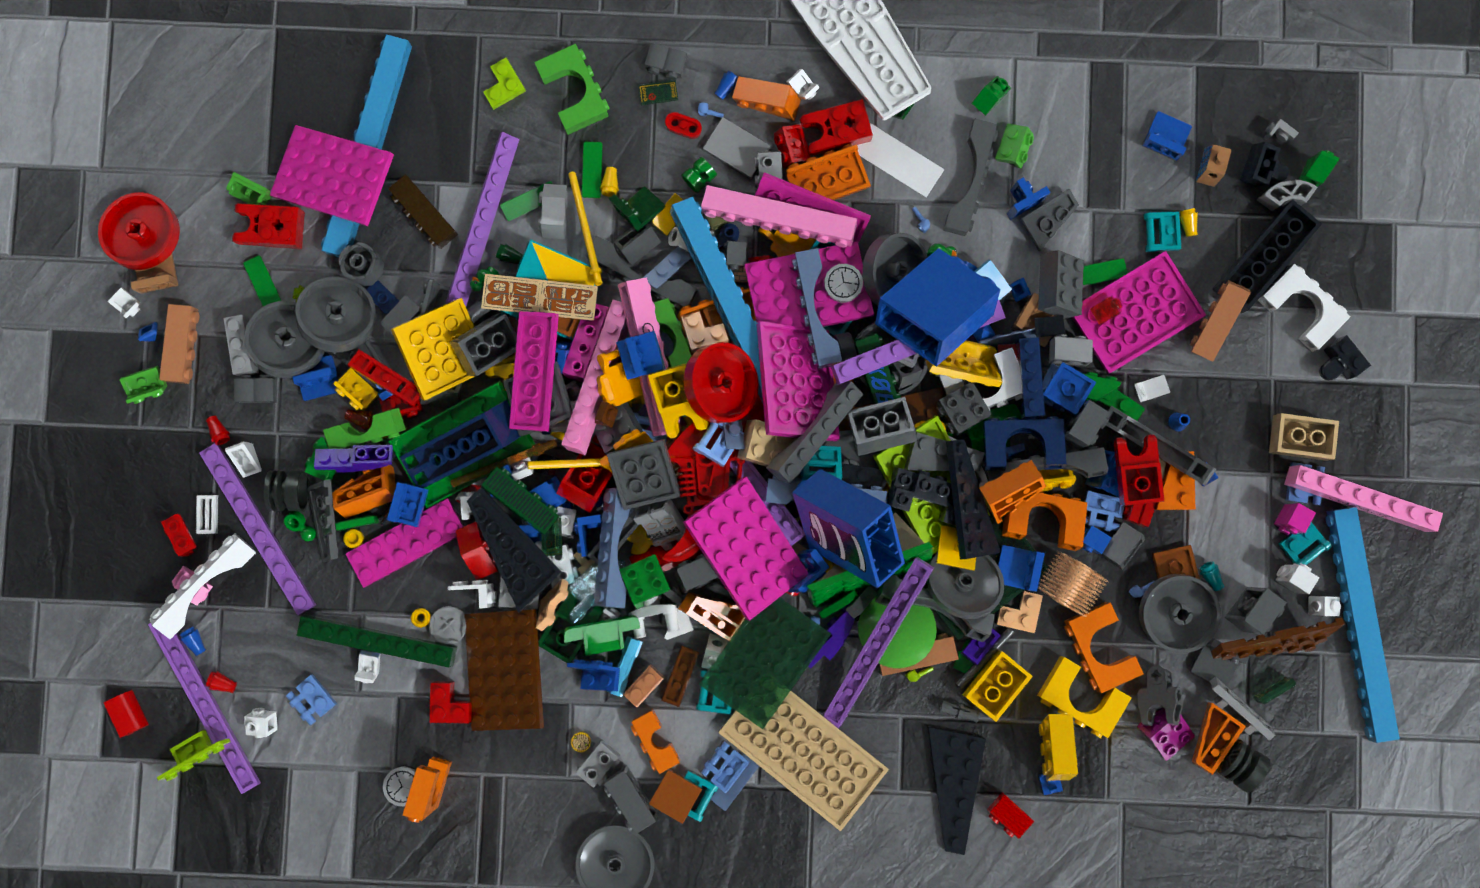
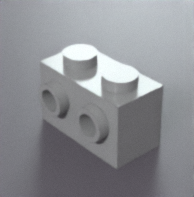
[754,151,782,187]
[1049,334,1093,366]
[576,740,620,788]

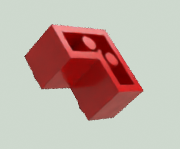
[455,521,498,580]
[429,681,472,723]

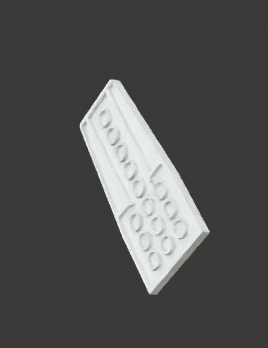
[789,0,931,120]

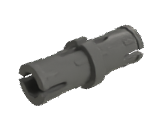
[939,700,980,723]

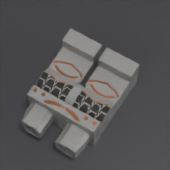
[633,499,686,551]

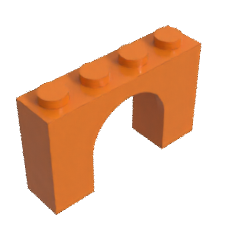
[1002,491,1088,551]
[1064,602,1144,693]
[403,756,452,822]

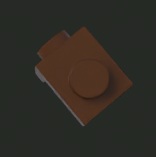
[595,401,618,428]

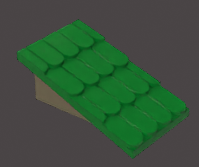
[807,513,934,608]

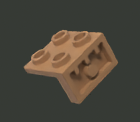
[131,254,178,294]
[1011,293,1054,347]

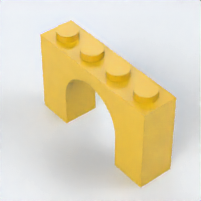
[1037,656,1131,738]

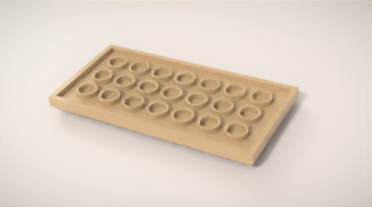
[718,671,889,831]

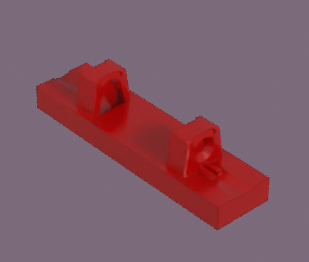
[348,349,421,408]

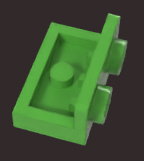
[995,124,1034,169]
[119,365,167,404]

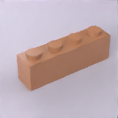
[1190,280,1251,361]
[159,304,200,384]
[878,633,959,676]

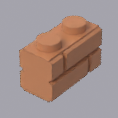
[623,664,665,708]

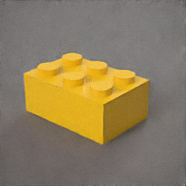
[962,650,1033,722]
[1039,714,1078,781]

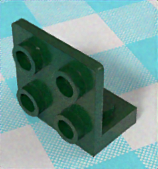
[609,186,666,231]

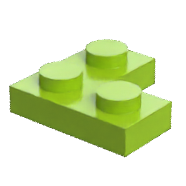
[483,58,526,110]

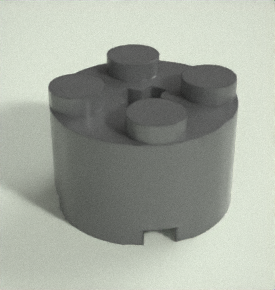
[338,242,384,286]

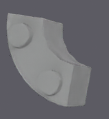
[1257,180,1317,211]
[538,184,567,239]

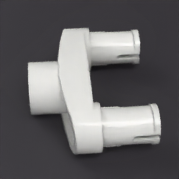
[628,595,680,639]

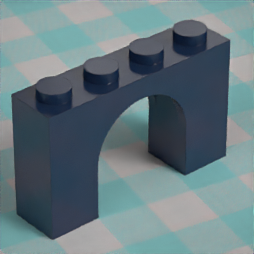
[1016,337,1045,420]
[983,416,1067,471]

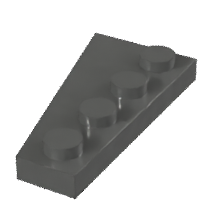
[904,432,985,471]
[307,479,338,562]

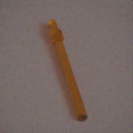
[450,439,557,487]

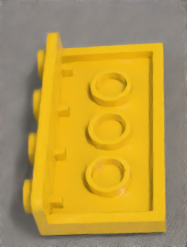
[925,340,1003,387]

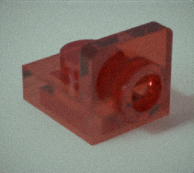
[1090,295,1123,325]

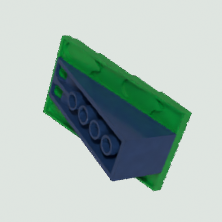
[388,381,538,508]

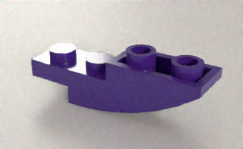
[314,445,393,473]
[804,603,855,669]

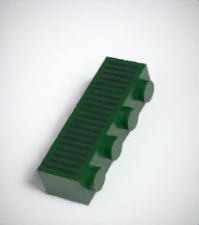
[482,467,559,536]

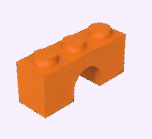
[630,709,681,774]

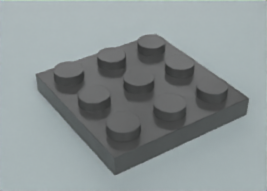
[503,362,573,436]
[607,439,681,510]

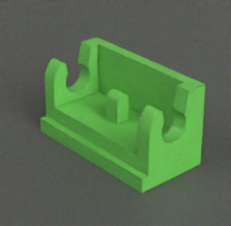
[226,172,272,205]

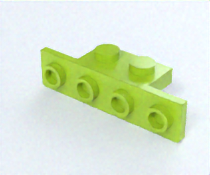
[157,730,231,781]

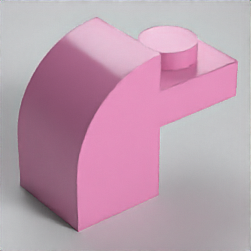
[172,566,213,605]

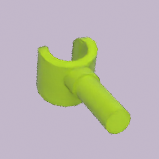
[906,666,934,682]

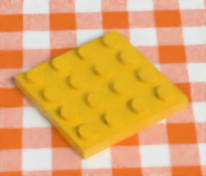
[391,298,485,401]

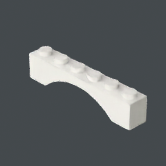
[149,533,256,639]

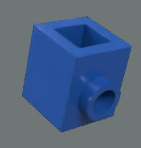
[1082,525,1112,554]

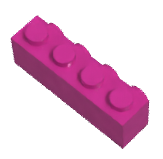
[562,304,609,382]

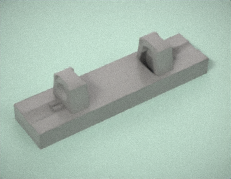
[1210,676,1275,740]

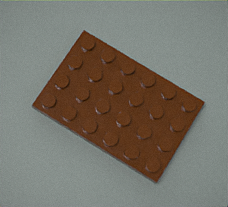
[464,609,544,731]

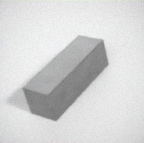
[846,585,877,618]

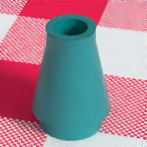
[1200,561,1225,591]

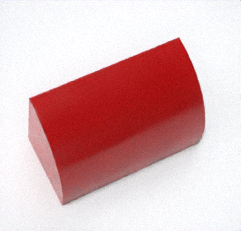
[104,690,149,738]

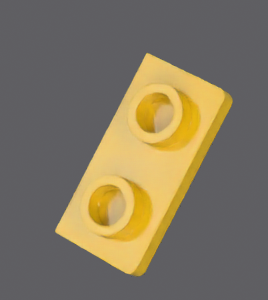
[333,368,379,411]
[1039,469,1076,491]

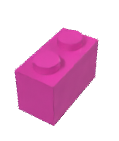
[1274,503,1316,535]

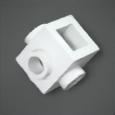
[244,708,278,738]

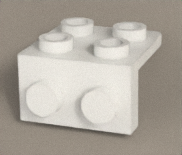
[448,580,497,608]

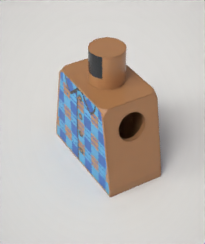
[1196,144,1231,187]

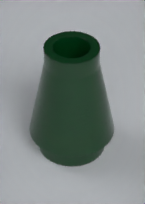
[495,244,523,265]

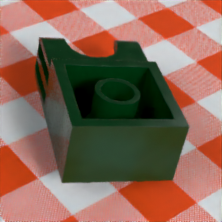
[538,587,605,663]

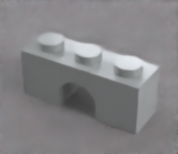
[223,315,259,377]

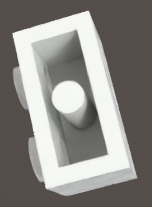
[543,545,579,588]
[1275,563,1319,594]

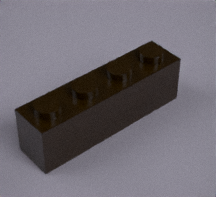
[388,174,458,249]

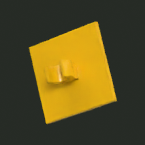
[936,525,976,571]

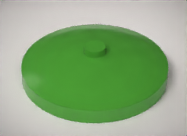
[858,596,936,669]

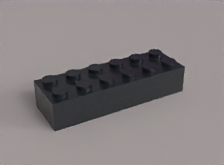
[1213,199,1322,313]

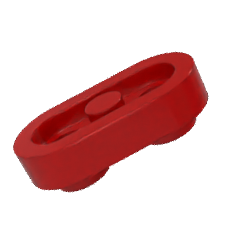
[665,112,702,139]

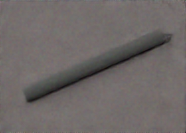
[956,627,1014,689]

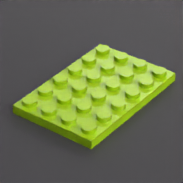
[873,416,990,555]

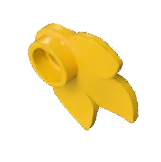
[627,524,653,555]

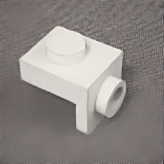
[786,69,819,100]
[108,287,140,318]
[1308,596,1341,616]
[354,650,381,683]

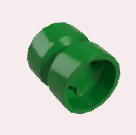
[681,157,717,193]

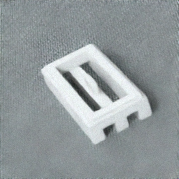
[196,495,218,534]

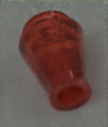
[345,409,374,430]

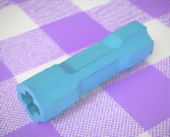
[607,636,643,697]

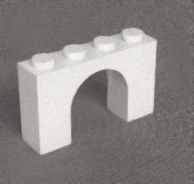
[1258,264,1350,352]
[940,348,1022,411]

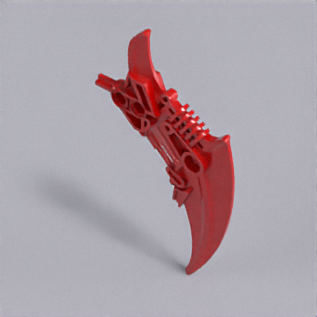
[662,394,764,562]

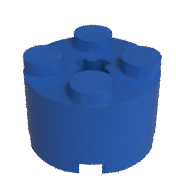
[529,476,567,508]

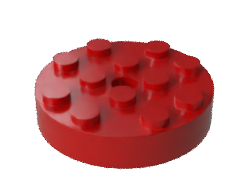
[98,192,180,270]
[684,342,758,423]

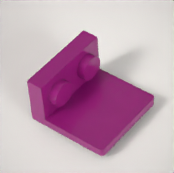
[1137,708,1195,761]

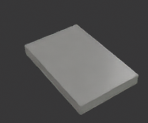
[703,117,771,179]

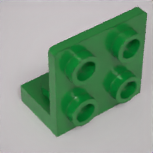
[619,555,670,609]

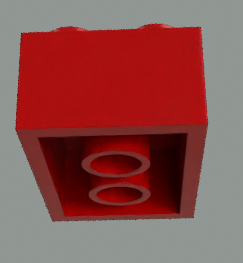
[556,442,613,513]

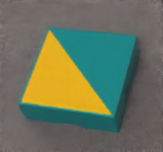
[500,240,596,341]

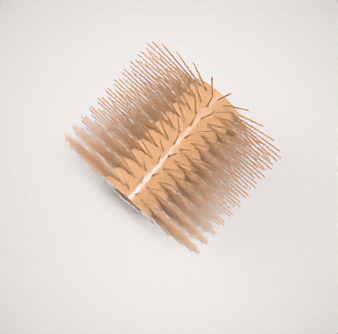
[1038,551,1108,617]

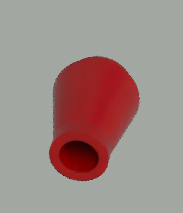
[206,416,230,445]
[205,671,238,693]

